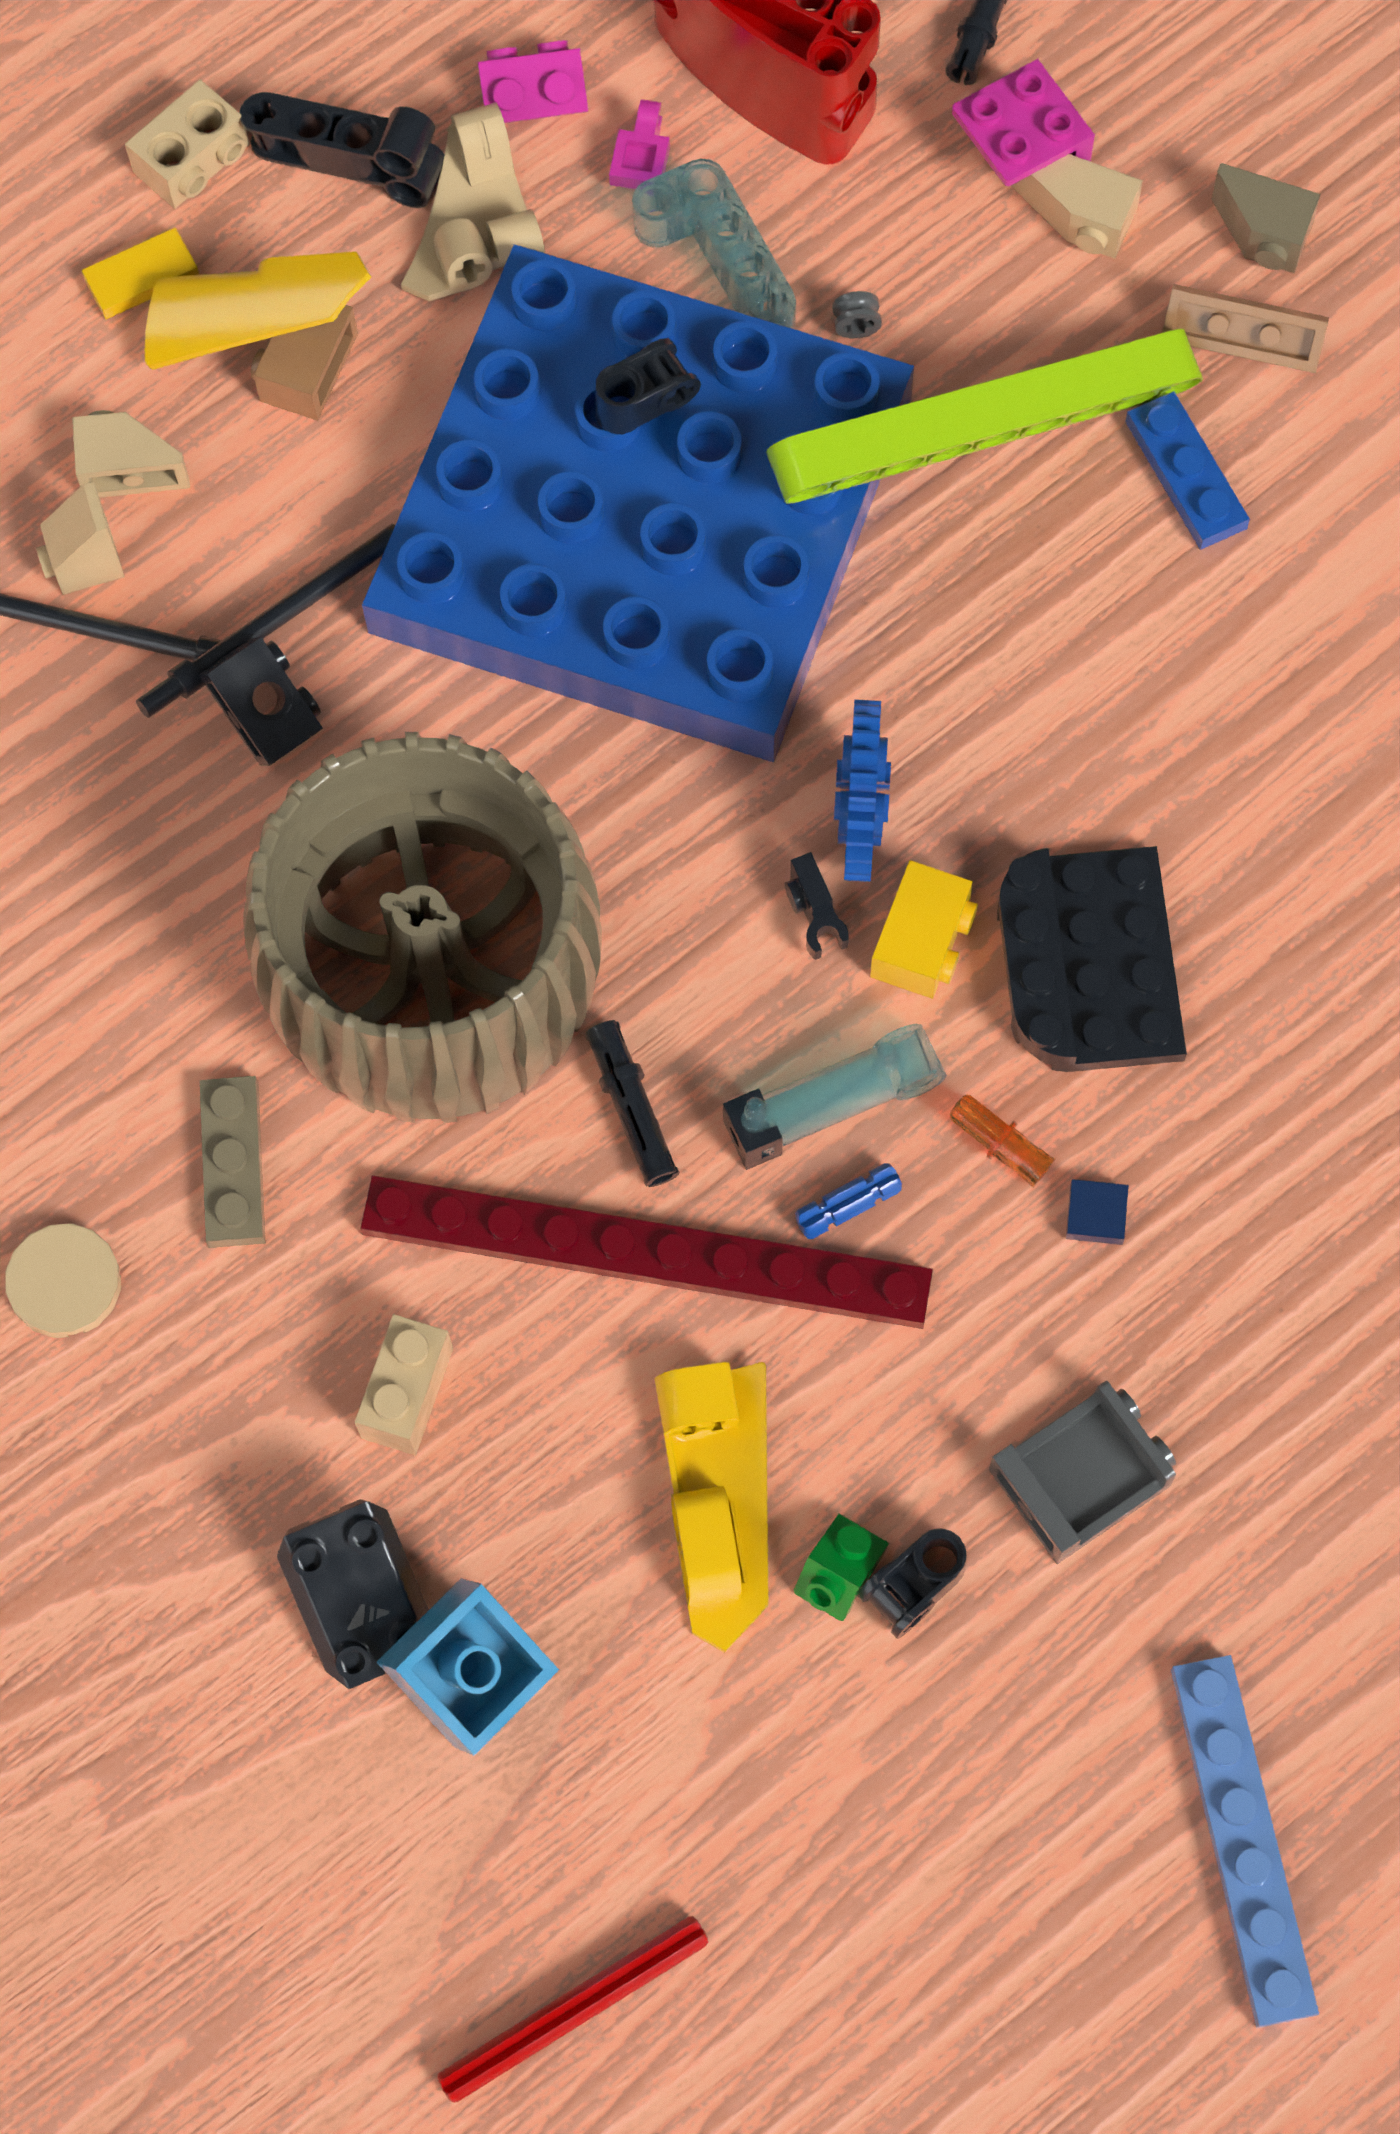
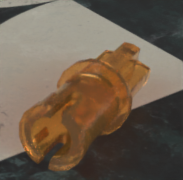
[950,1094,1056,1188]

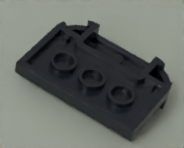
[997,846,1187,1072]

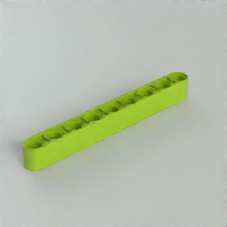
[766,329,1203,504]

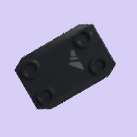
[277,1499,429,1689]

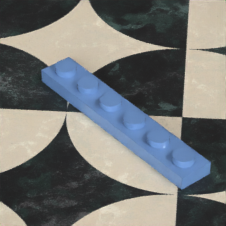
[1171,1655,1319,2028]

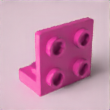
[952,59,1095,186]

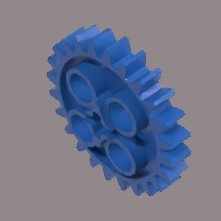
[834,699,891,882]

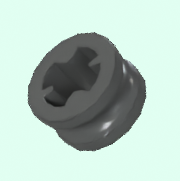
[832,291,882,339]

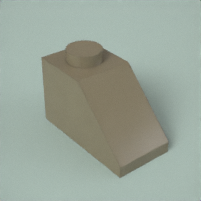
[1212,163,1321,273]

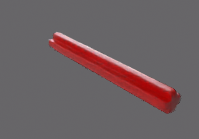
[437,1916,708,2102]

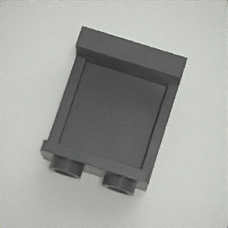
[989,1380,1176,1565]

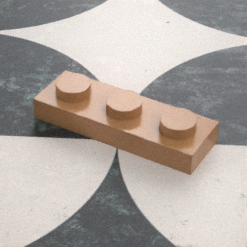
[1162,284,1329,373]

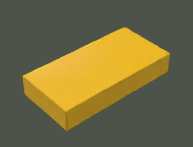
[81,227,199,319]

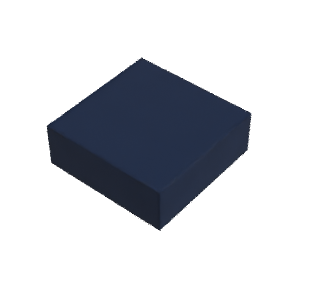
[1066,1179,1129,1245]

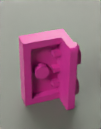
[477,40,588,123]

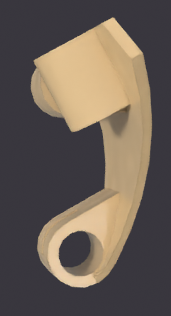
[401,102,545,301]

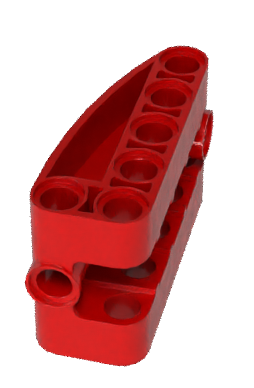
[653,0,881,165]

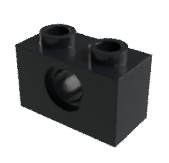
[199,637,323,766]

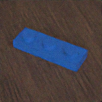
[1125,391,1250,550]

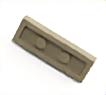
[199,1076,266,1248]

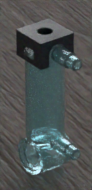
[723,1023,947,1170]

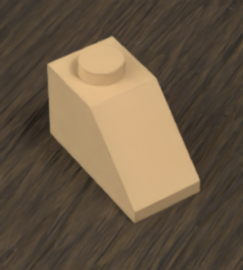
[72,410,190,498]
[36,481,125,595]

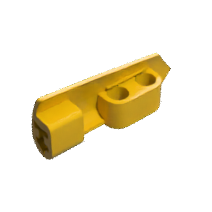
[144,251,371,370]
[655,1362,769,1653]

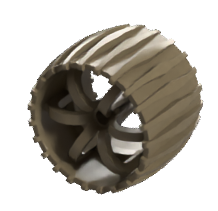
[243,732,602,1123]

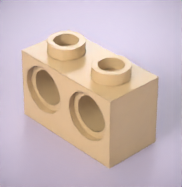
[125,79,249,209]

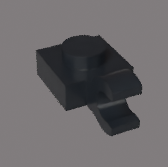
[784,852,849,960]

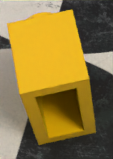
[870,860,978,999]

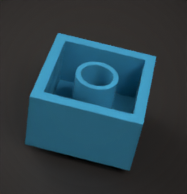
[376,1578,559,1756]

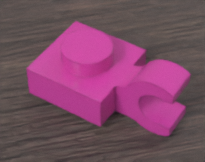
[609,99,670,193]

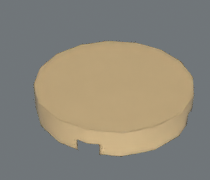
[5,1224,121,1338]

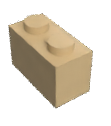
[355,1314,453,1456]

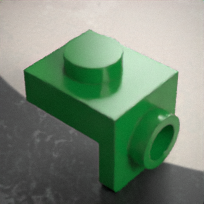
[794,1514,889,1621]

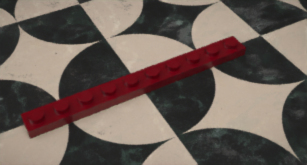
[360,1175,933,1329]

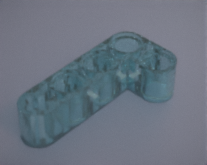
[632,159,796,330]

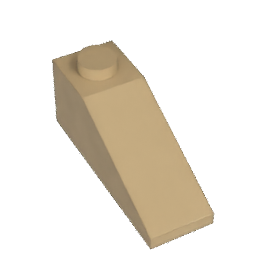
[1011,154,1143,259]

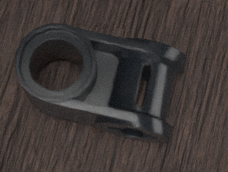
[595,338,701,434]
[857,1528,967,1639]

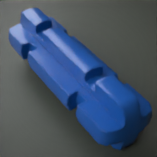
[795,1163,902,1239]

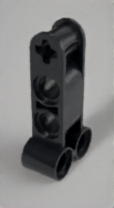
[239,92,444,208]

